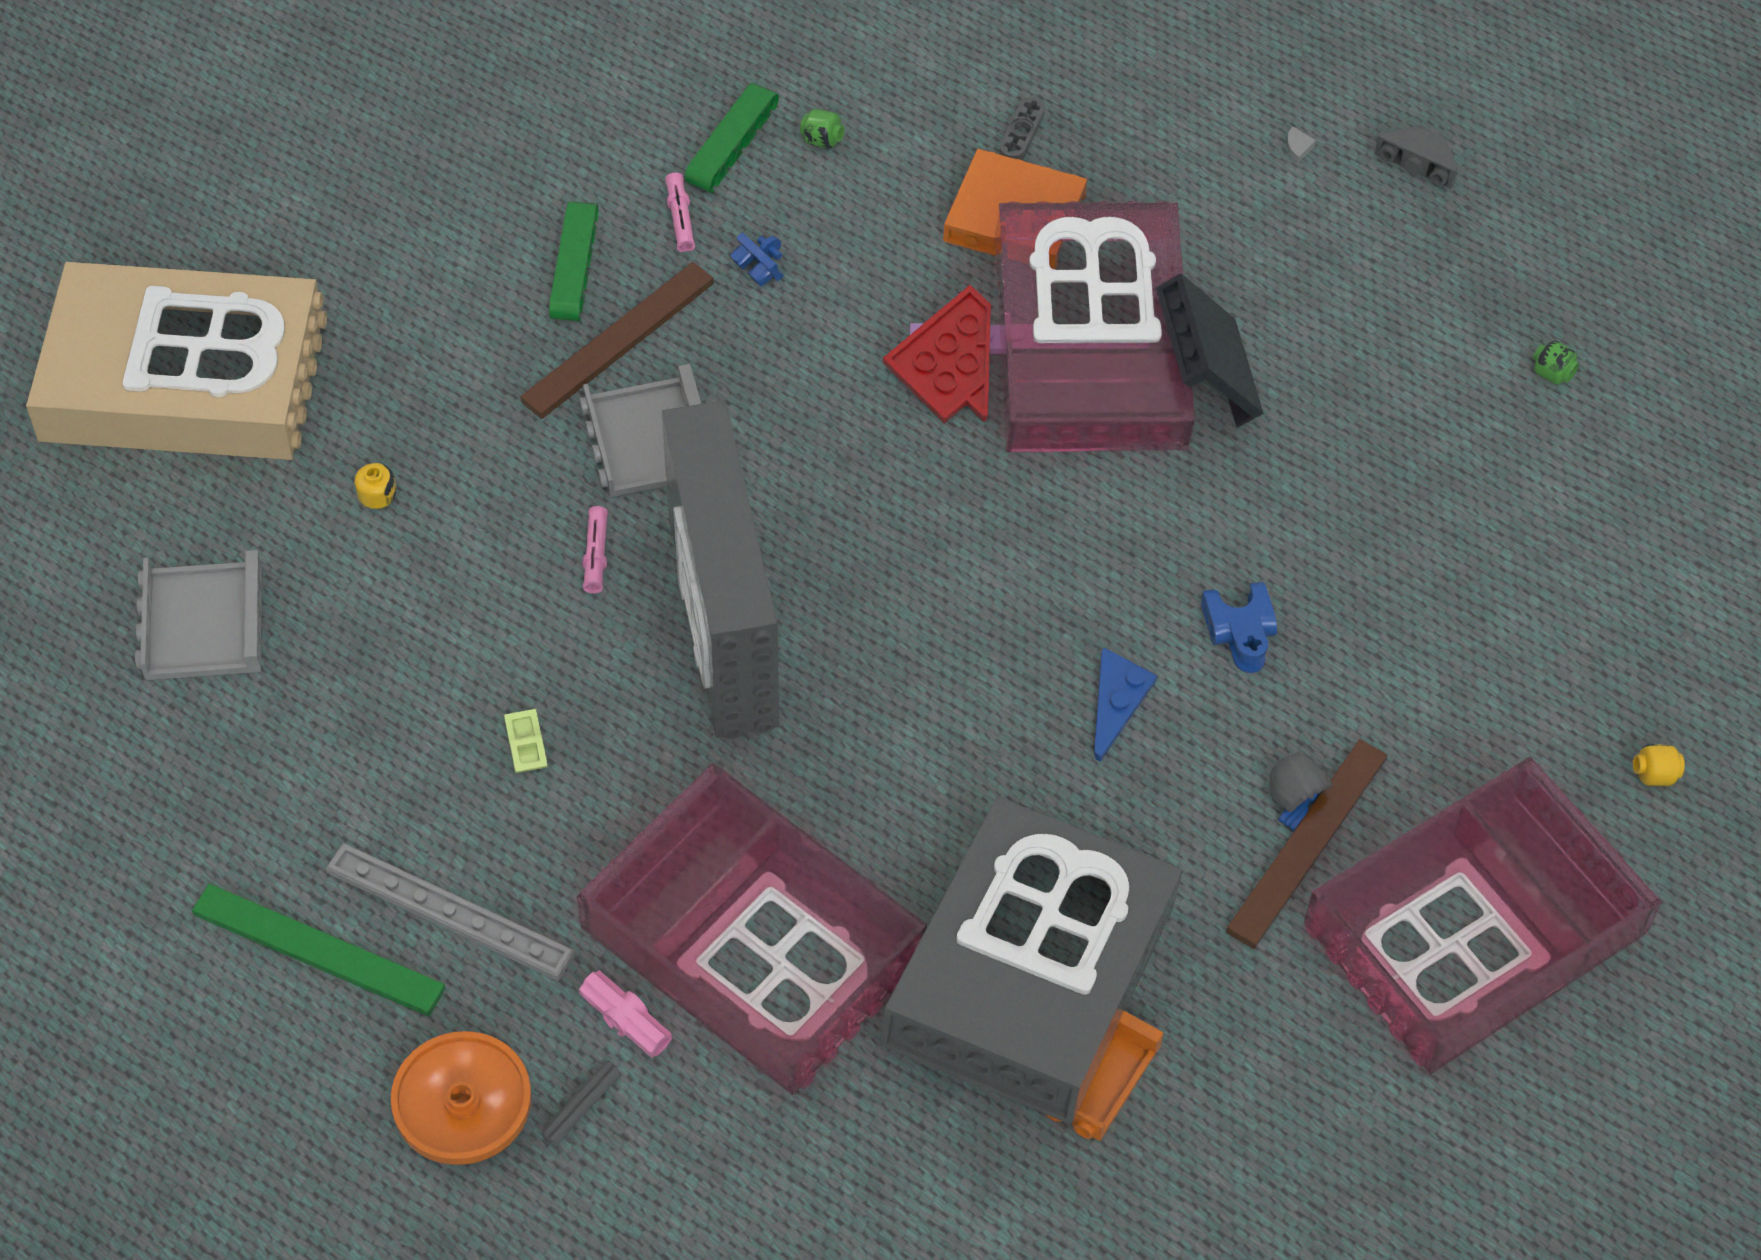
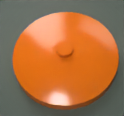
[391,1031,532,1165]

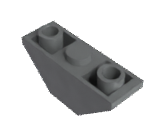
[1374,126,1458,189]

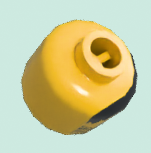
[354,463,397,509]
[1633,744,1685,787]

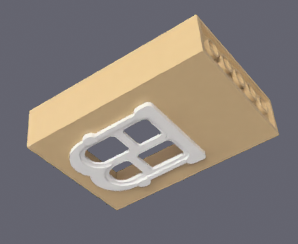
[26,262,327,460]

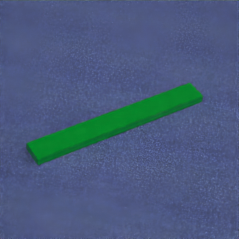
[192,884,446,1017]

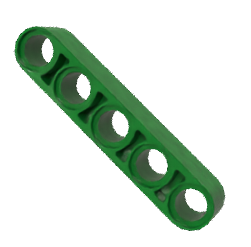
[684,83,779,193]
[549,201,599,321]

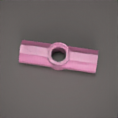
[579,970,672,1058]

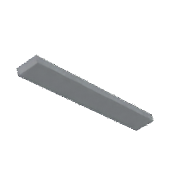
[326,843,575,981]

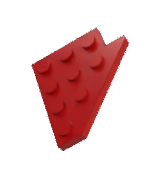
[883,285,991,424]

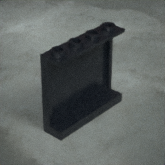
[1156,273,1264,427]

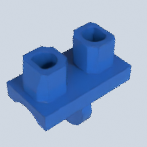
[730,232,784,287]

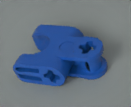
[1201,582,1277,673]

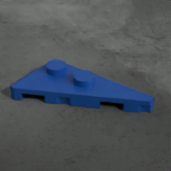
[1094,648,1157,762]

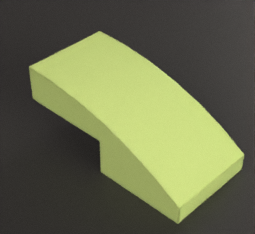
[504,709,548,773]

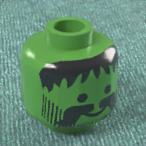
[800,109,845,149]
[1532,340,1580,385]

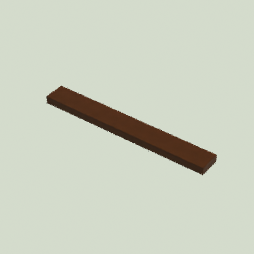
[520,262,714,419]
[1226,739,1387,949]

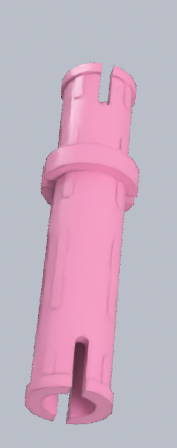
[665,173,695,252]
[582,506,608,594]

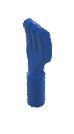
[1278,791,1323,831]

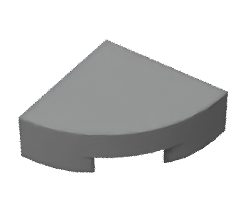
[1287,126,1316,163]

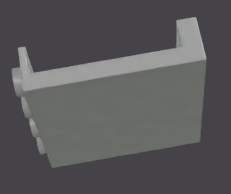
[579,364,701,497]
[135,550,262,680]

